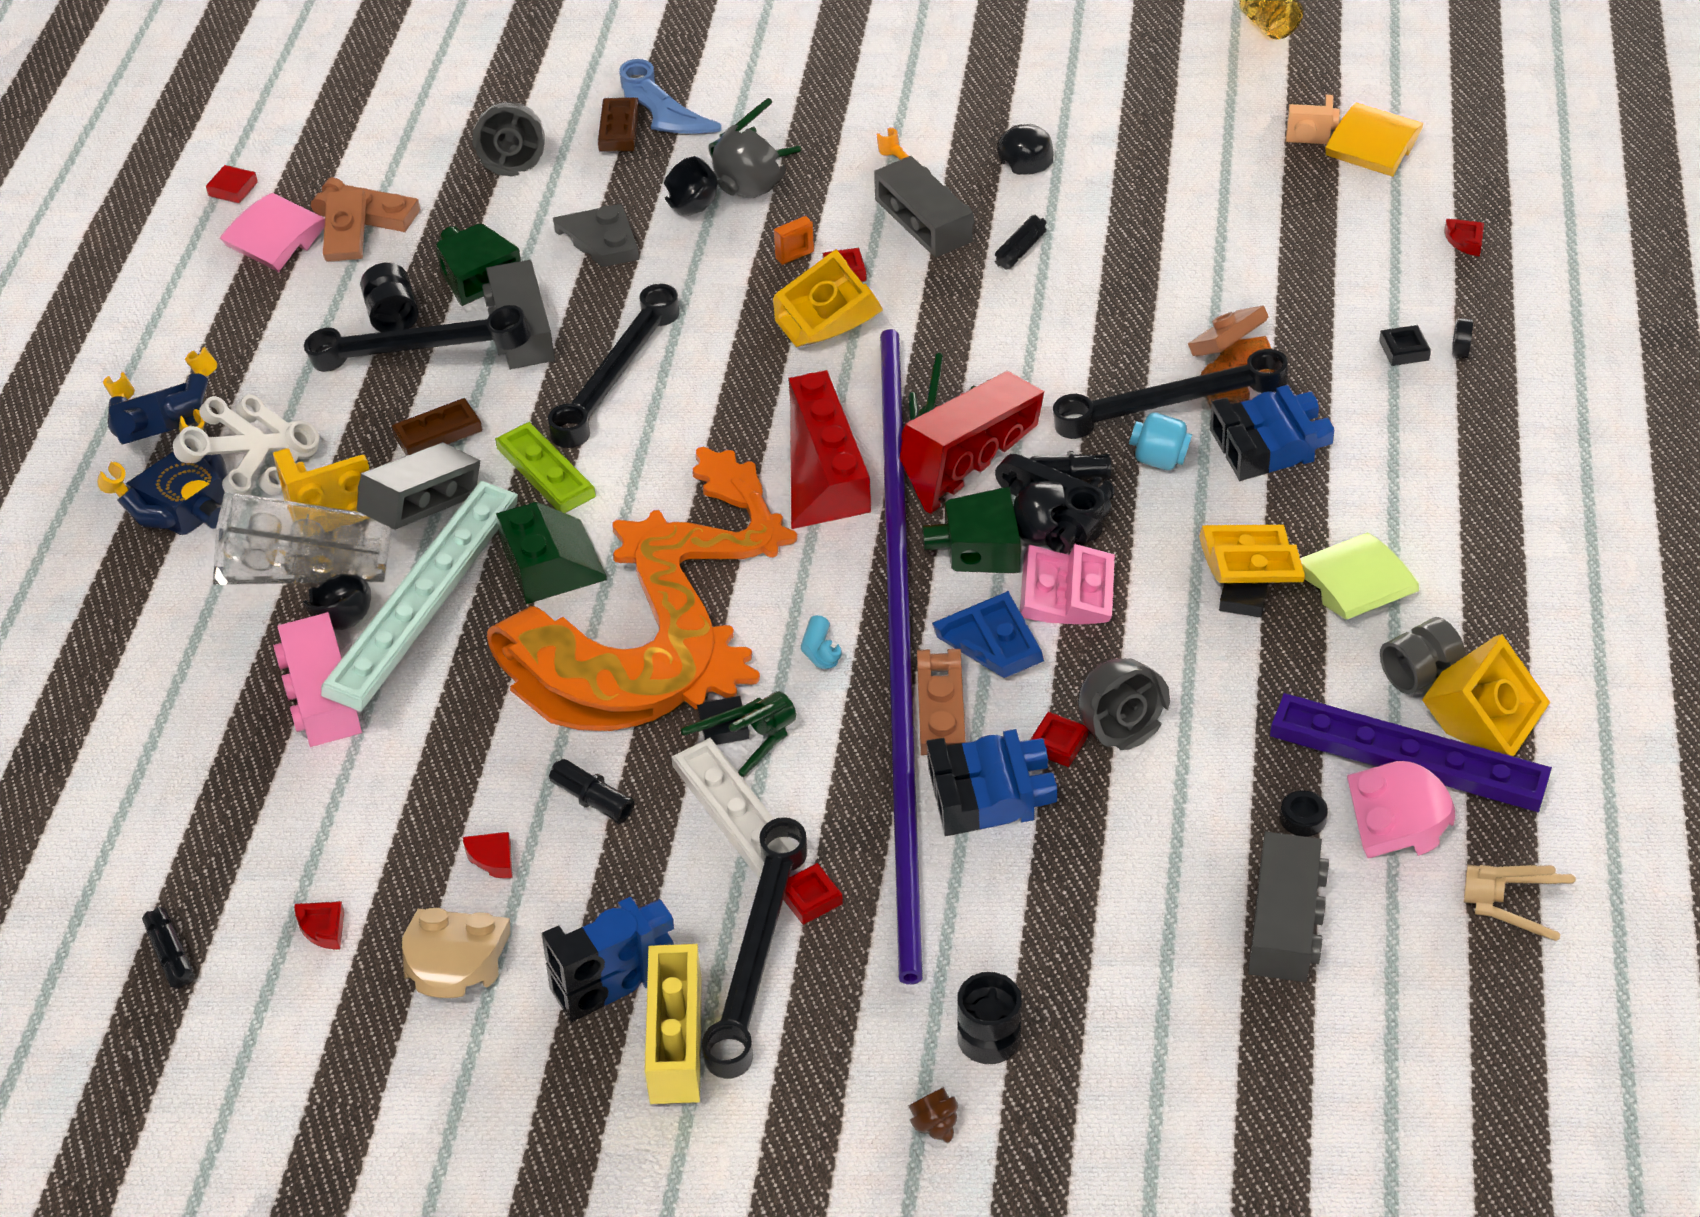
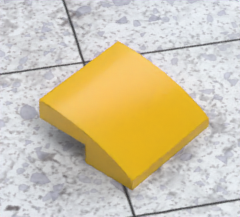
[1325,102,1423,177]
[1199,525,1305,583]

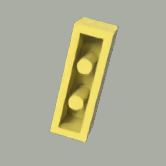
[645,944,702,1104]

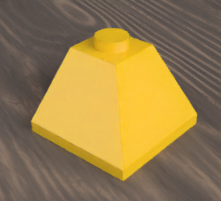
[1422,634,1551,757]

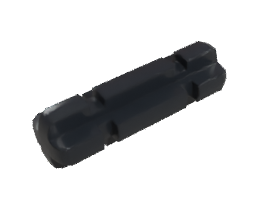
[995,215,1047,269]
[142,907,195,989]

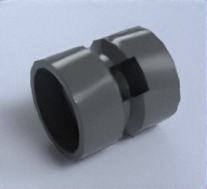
[1380,617,1466,695]

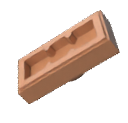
[323,189,366,262]
[1188,305,1269,357]

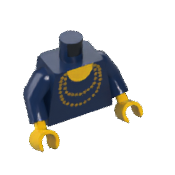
[103,347,217,445]
[97,409,228,535]

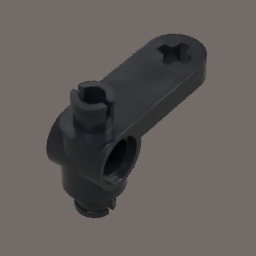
[995,454,1115,554]

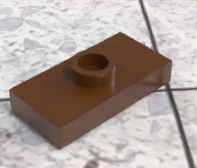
[598,97,639,151]
[391,398,482,456]

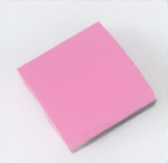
[220,193,325,272]
[1020,544,1115,625]

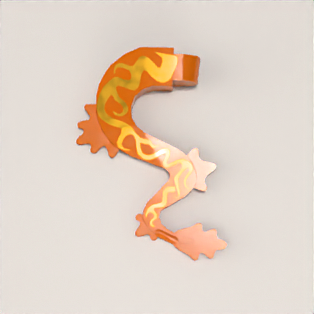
[487,447,797,731]

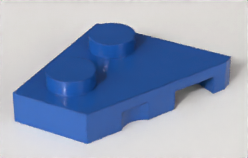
[932,591,1044,678]

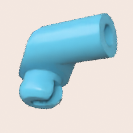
[801,615,842,669]

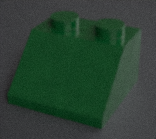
[496,502,606,604]

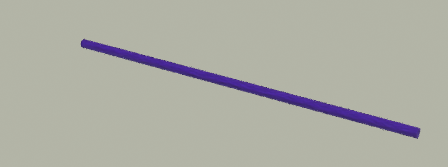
[880,329,923,984]

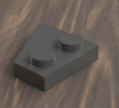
[553,204,639,267]

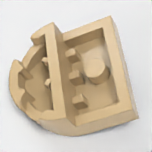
[402,908,510,998]

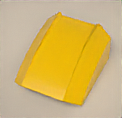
[773,249,883,347]

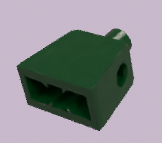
[436,224,521,306]
[922,487,1021,573]

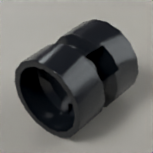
[360,262,419,332]
[957,972,1022,1064]

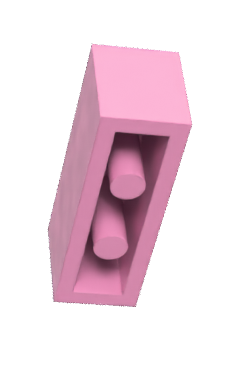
[273,612,362,747]

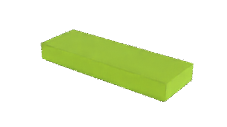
[495,422,596,513]

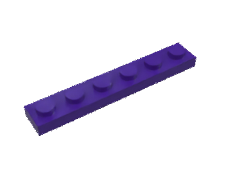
[1270,693,1552,812]

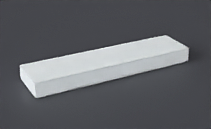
[671,738,805,880]

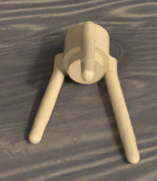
[1464,865,1576,941]

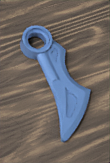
[619,59,722,134]

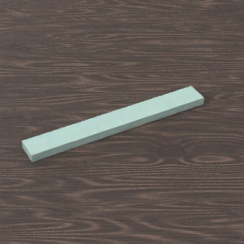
[321,481,518,712]

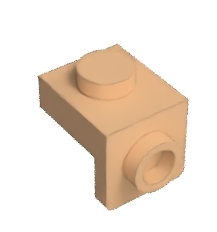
[1286,95,1340,144]

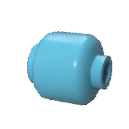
[1129,412,1192,471]

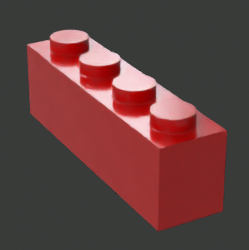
[788,370,871,529]
[900,371,1045,514]

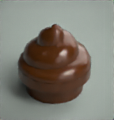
[908,1087,958,1143]

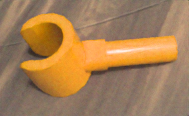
[877,128,909,160]

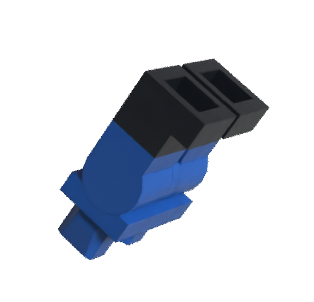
[1210,385,1334,481]
[926,729,1057,836]
[542,897,674,1023]

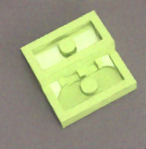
[1300,532,1419,620]

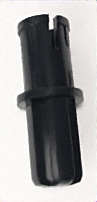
[1030,451,1111,480]
[549,759,635,824]

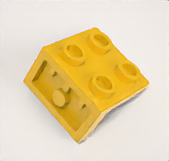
[272,448,374,543]

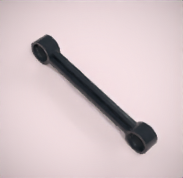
[548,284,679,448]
[304,305,531,372]
[1053,349,1288,439]
[702,817,807,1079]

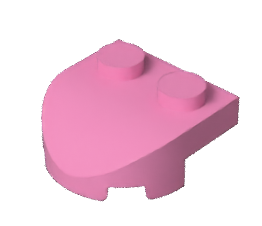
[1347,761,1455,858]

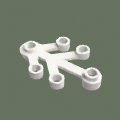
[173,395,319,497]

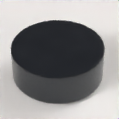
[1452,317,1473,358]
[1280,790,1328,837]

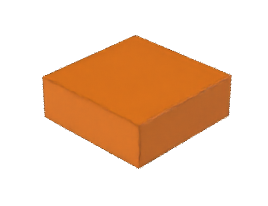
[774,216,814,265]

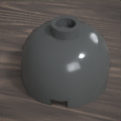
[472,101,545,177]
[712,125,786,198]
[1078,658,1170,750]

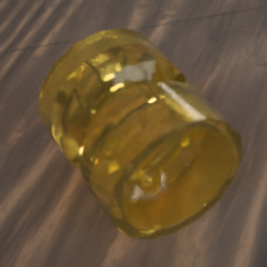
[1239,0,1303,40]

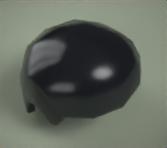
[997,124,1054,175]
[664,156,718,216]
[1013,481,1065,546]
[303,573,371,630]

